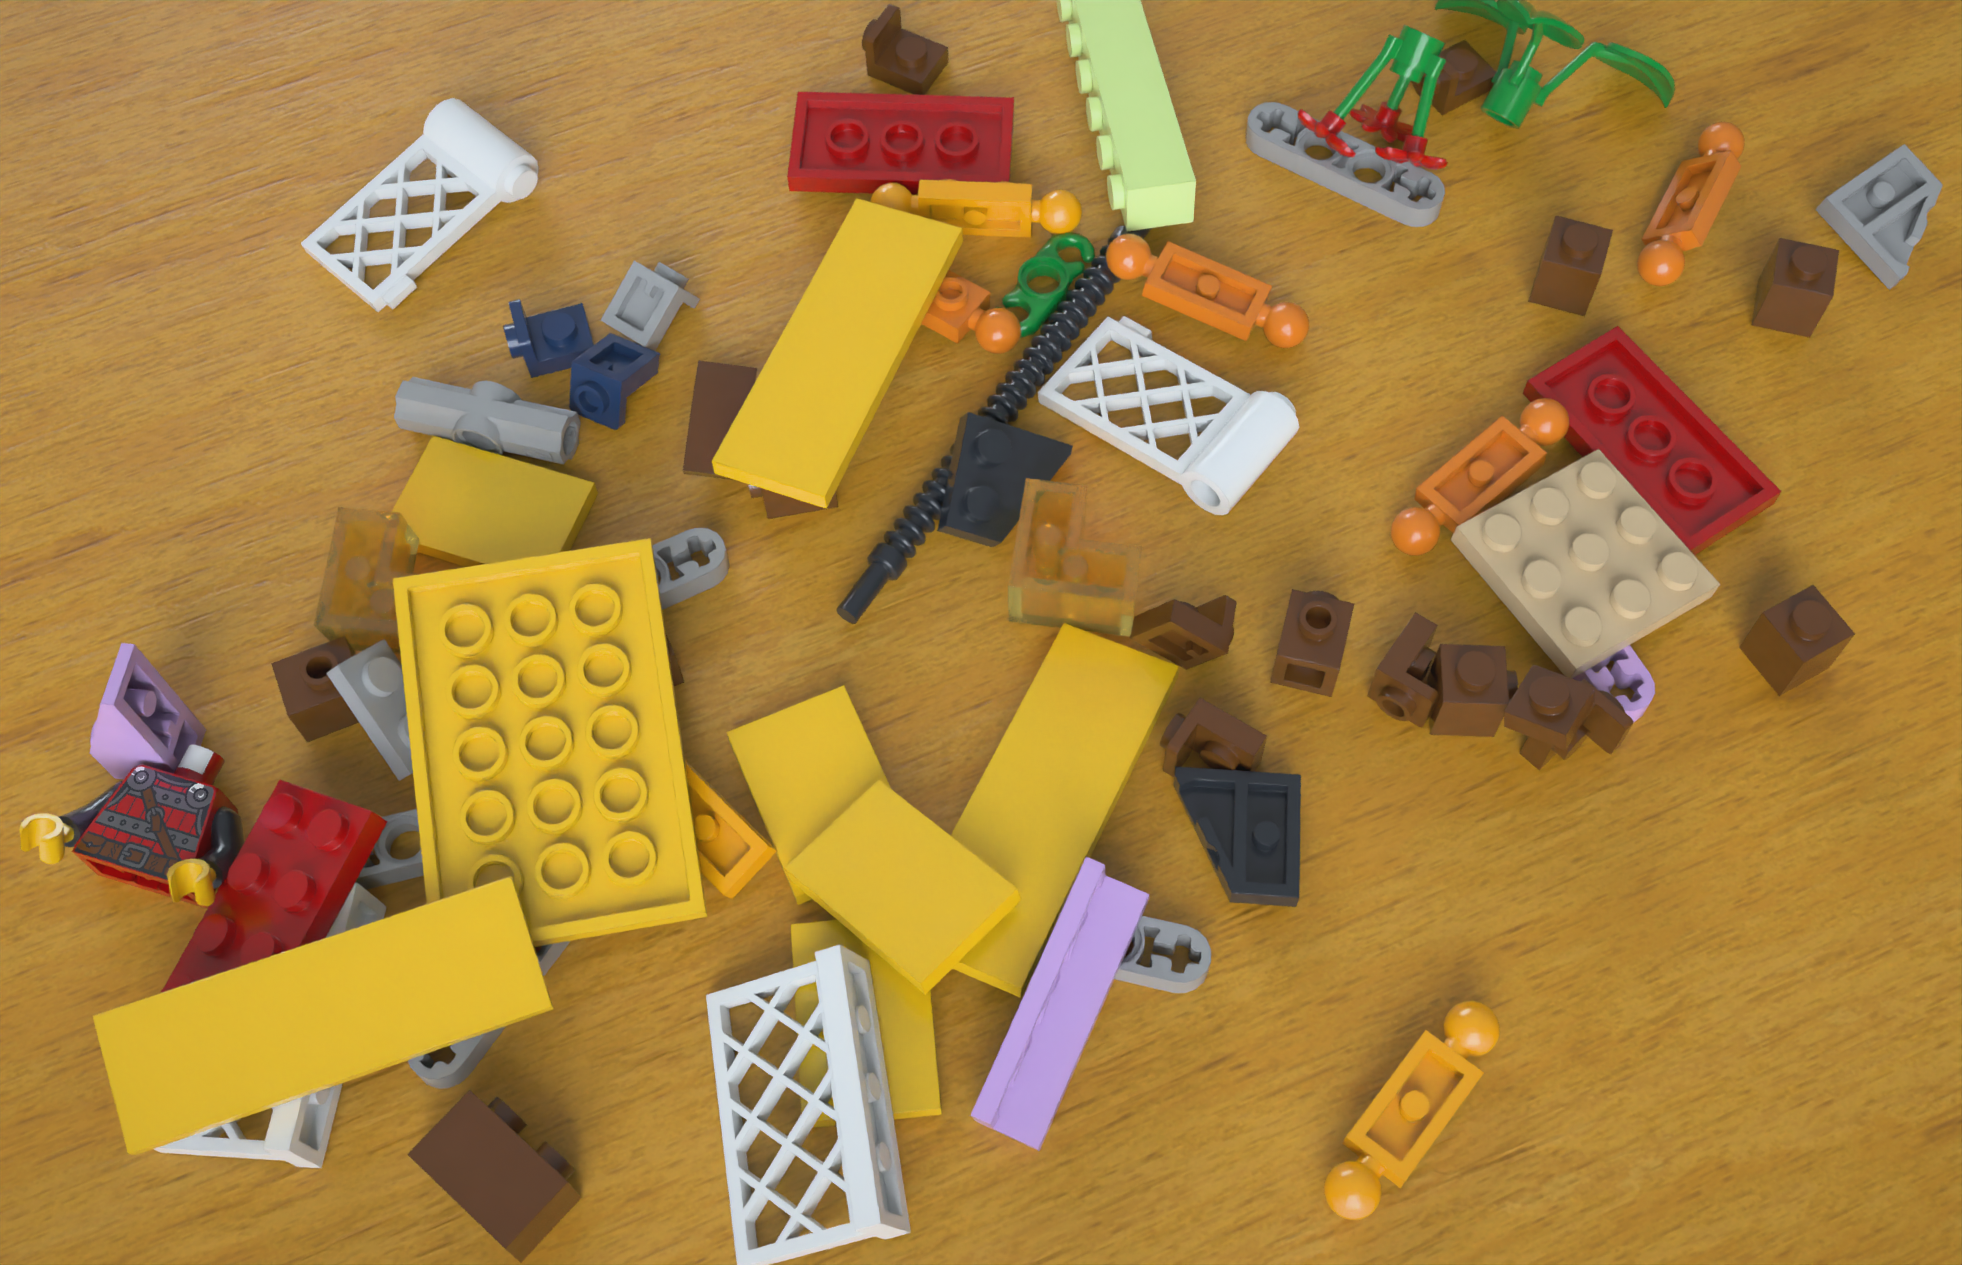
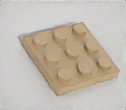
[1451,449,1720,678]

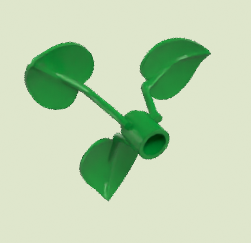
[1435,0,1675,129]

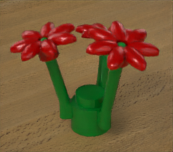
[1298,25,1448,170]

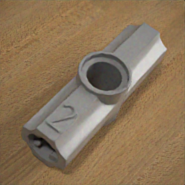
[394,377,581,464]

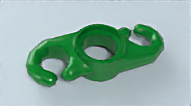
[995,232,1095,338]

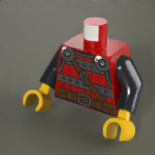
[19,745,244,909]

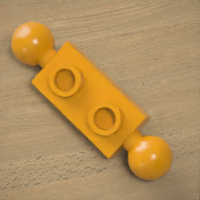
[870,179,1082,238]
[1324,1001,1500,1220]

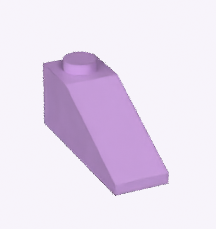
[89,643,206,779]

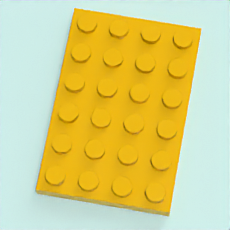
[393,538,708,947]

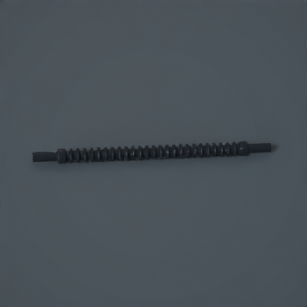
[836,225,1151,624]

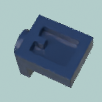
[503,299,594,378]
[569,333,660,430]

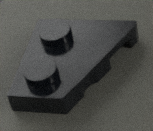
[937,412,1073,547]
[1173,766,1301,907]

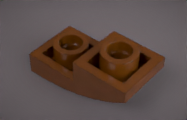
[683,361,757,480]

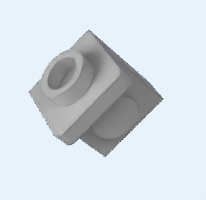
[600,261,700,351]

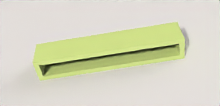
[1056,0,1196,232]

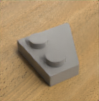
[1815,144,1943,290]

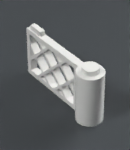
[300,98,539,312]
[1038,316,1299,516]

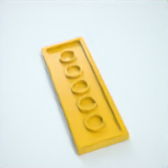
[712,198,963,509]
[951,623,1179,998]
[93,876,554,1155]

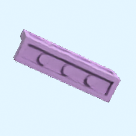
[971,857,1149,1151]

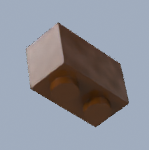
[407,1090,582,1263]

